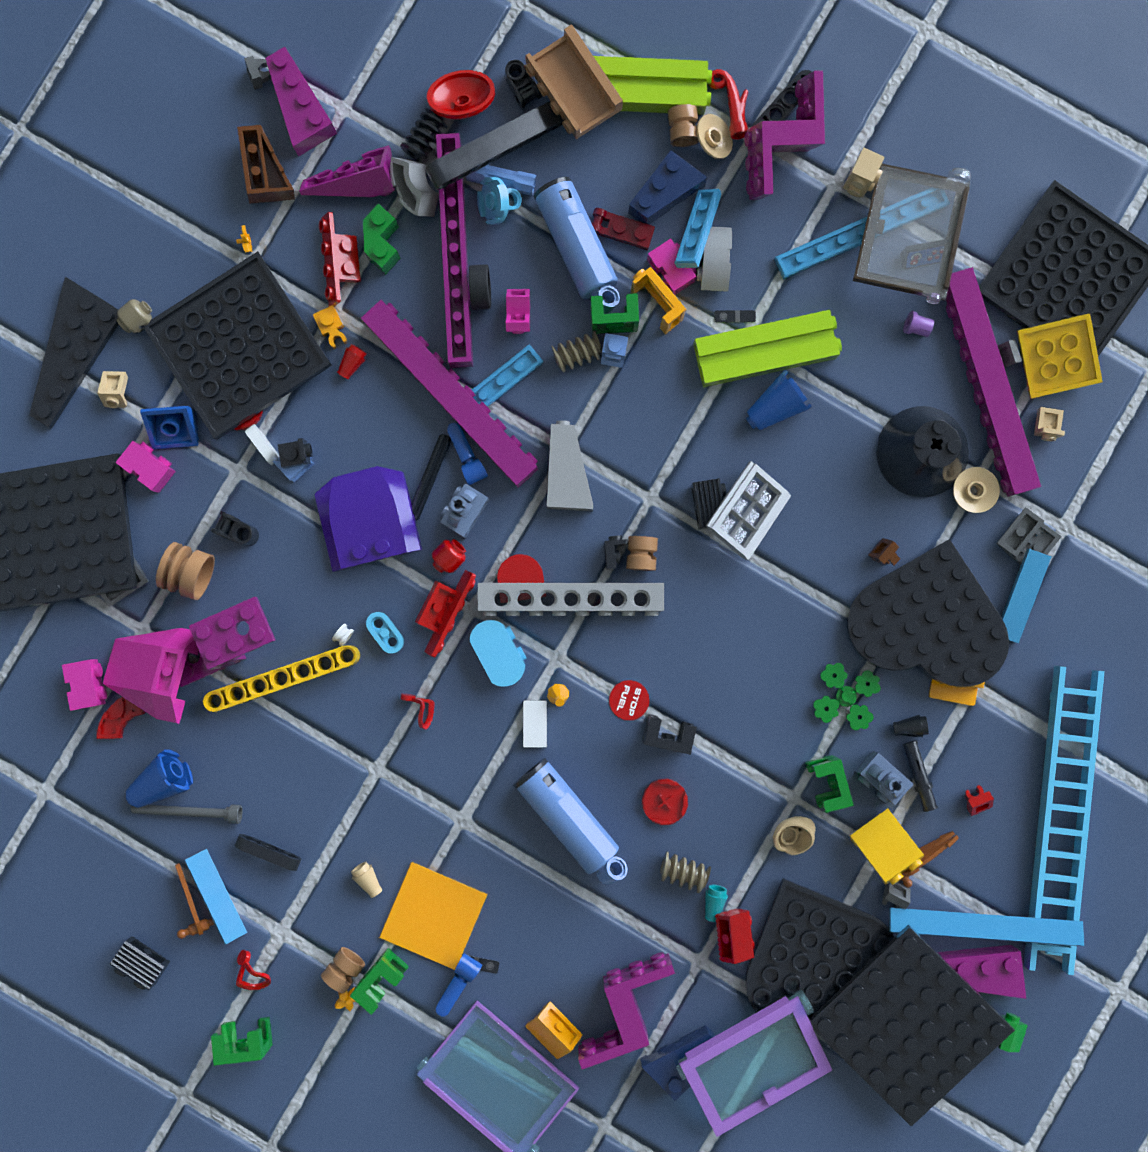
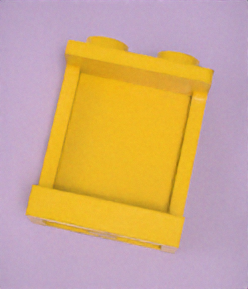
[850,808,924,885]

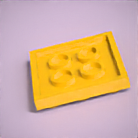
[1017,313,1103,399]

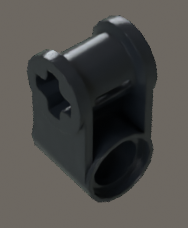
[505,60,542,109]
[211,511,259,546]

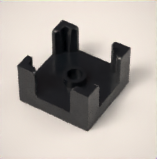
[642,714,697,755]

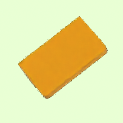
[928,678,985,706]
[525,1001,583,1059]

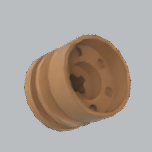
[156,542,215,600]

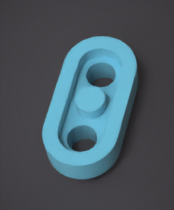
[366,612,404,653]

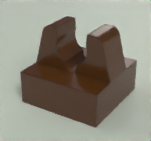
[868,538,900,566]

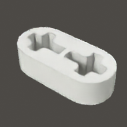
[245,424,280,465]

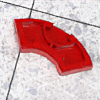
[96,697,145,739]

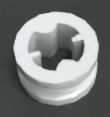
[332,624,354,646]

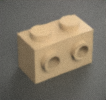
[843,147,885,197]

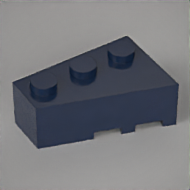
[628,150,708,225]
[640,1025,725,1101]

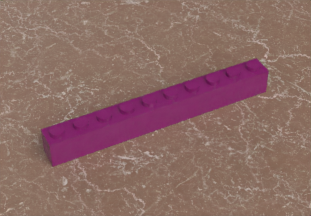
[436,133,473,368]
[945,267,1041,497]
[361,300,538,488]

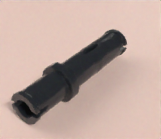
[902,740,938,812]

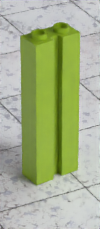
[593,56,712,115]
[693,310,842,388]

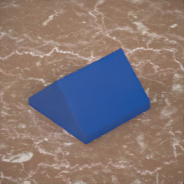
[140,406,199,449]

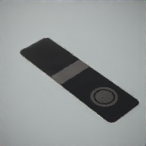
[715,310,756,322]
[460,954,500,974]

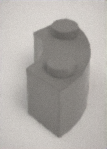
[390,157,439,217]
[696,227,732,291]

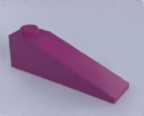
[299,145,395,197]

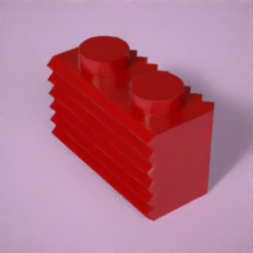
[715,908,754,964]

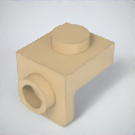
[1034,407,1065,441]

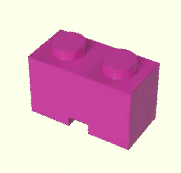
[647,239,697,295]
[115,441,176,493]
[62,659,107,711]

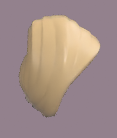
[773,816,816,855]

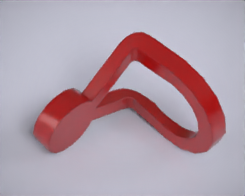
[400,694,435,729]
[236,950,271,990]

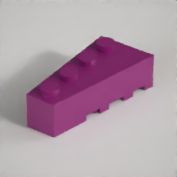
[265,47,337,156]
[937,945,1026,999]

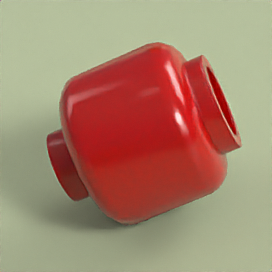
[432,539,466,573]

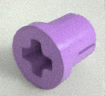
[903,311,934,337]

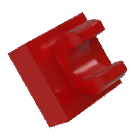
[965,785,994,816]

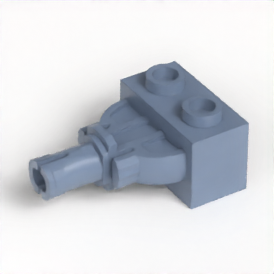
[440,483,490,539]
[855,751,913,805]

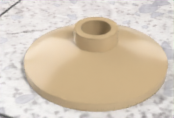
[697,114,733,159]
[953,467,1000,513]

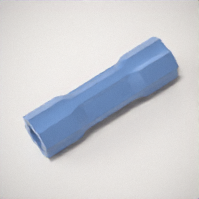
[465,165,536,196]

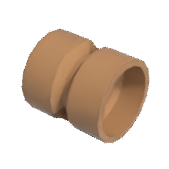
[668,104,699,147]
[626,536,658,571]
[321,947,365,993]

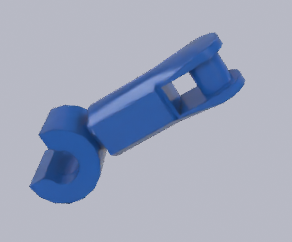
[447,423,488,485]
[436,953,482,1016]

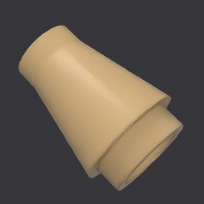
[351,861,382,898]

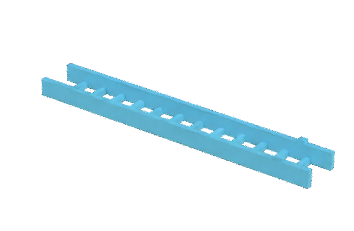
[1024,666,1105,975]

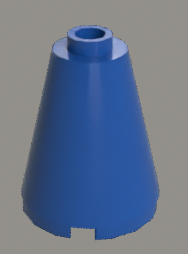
[746,370,812,430]
[126,749,193,808]

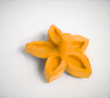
[236,225,252,253]
[335,987,356,1011]

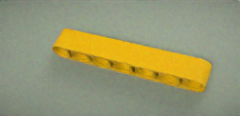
[203,645,360,712]

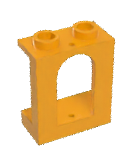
[631,267,686,335]

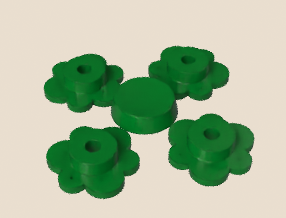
[813,663,881,730]

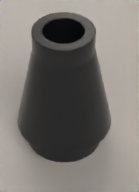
[893,715,929,737]

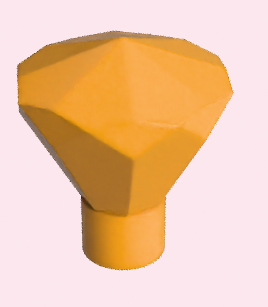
[547,684,569,707]

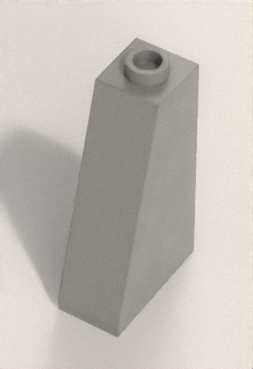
[547,421,593,511]

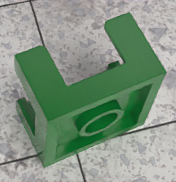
[590,293,639,334]
[805,755,854,813]
[350,948,409,1015]
[211,1017,273,1066]

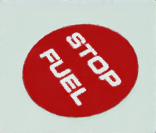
[609,680,649,720]

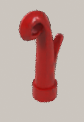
[708,69,748,140]

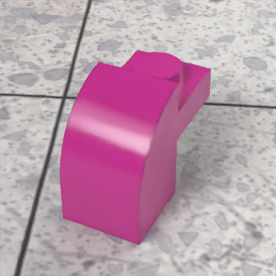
[506,289,530,334]

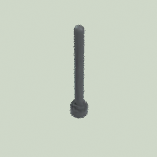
[130,805,243,824]

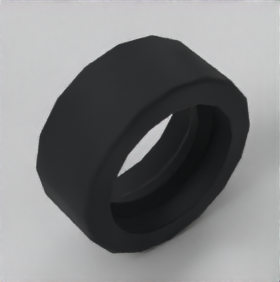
[469,264,491,310]

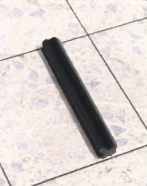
[412,434,451,520]

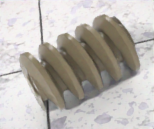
[551,331,602,373]
[660,851,711,893]

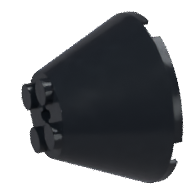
[876,406,969,497]

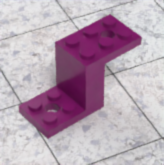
[744,70,825,200]
[180,597,276,687]
[578,952,675,1069]

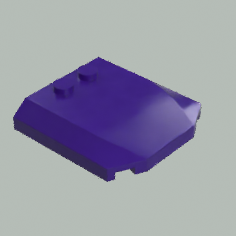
[314,466,422,572]

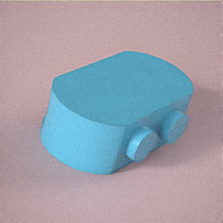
[470,620,527,687]

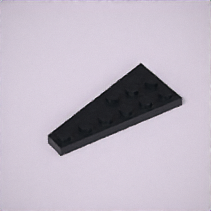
[29,277,119,429]

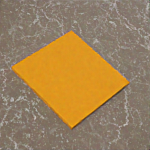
[379,862,487,970]

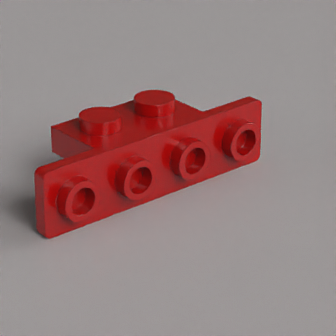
[319,212,361,307]
[415,570,476,658]

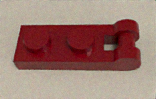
[591,207,655,251]

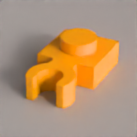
[312,305,347,349]

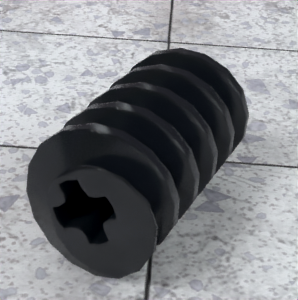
[400,108,448,161]

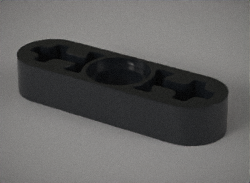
[234,834,302,871]

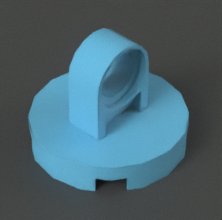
[477,177,522,225]

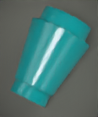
[705,885,728,922]

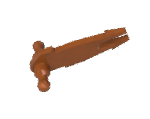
[901,831,959,888]
[175,863,215,939]

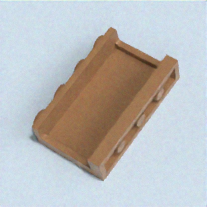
[524,24,623,139]

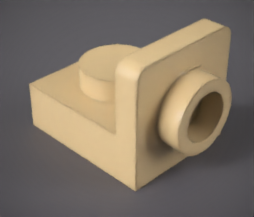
[97,371,128,408]

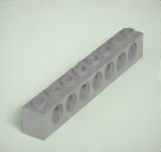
[478,583,664,616]

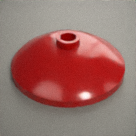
[427,70,495,120]

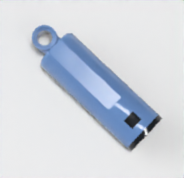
[533,177,620,314]
[513,758,628,885]

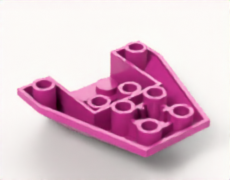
[103,628,199,724]

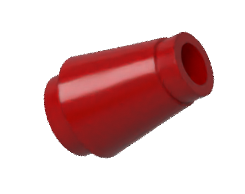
[337,344,367,380]

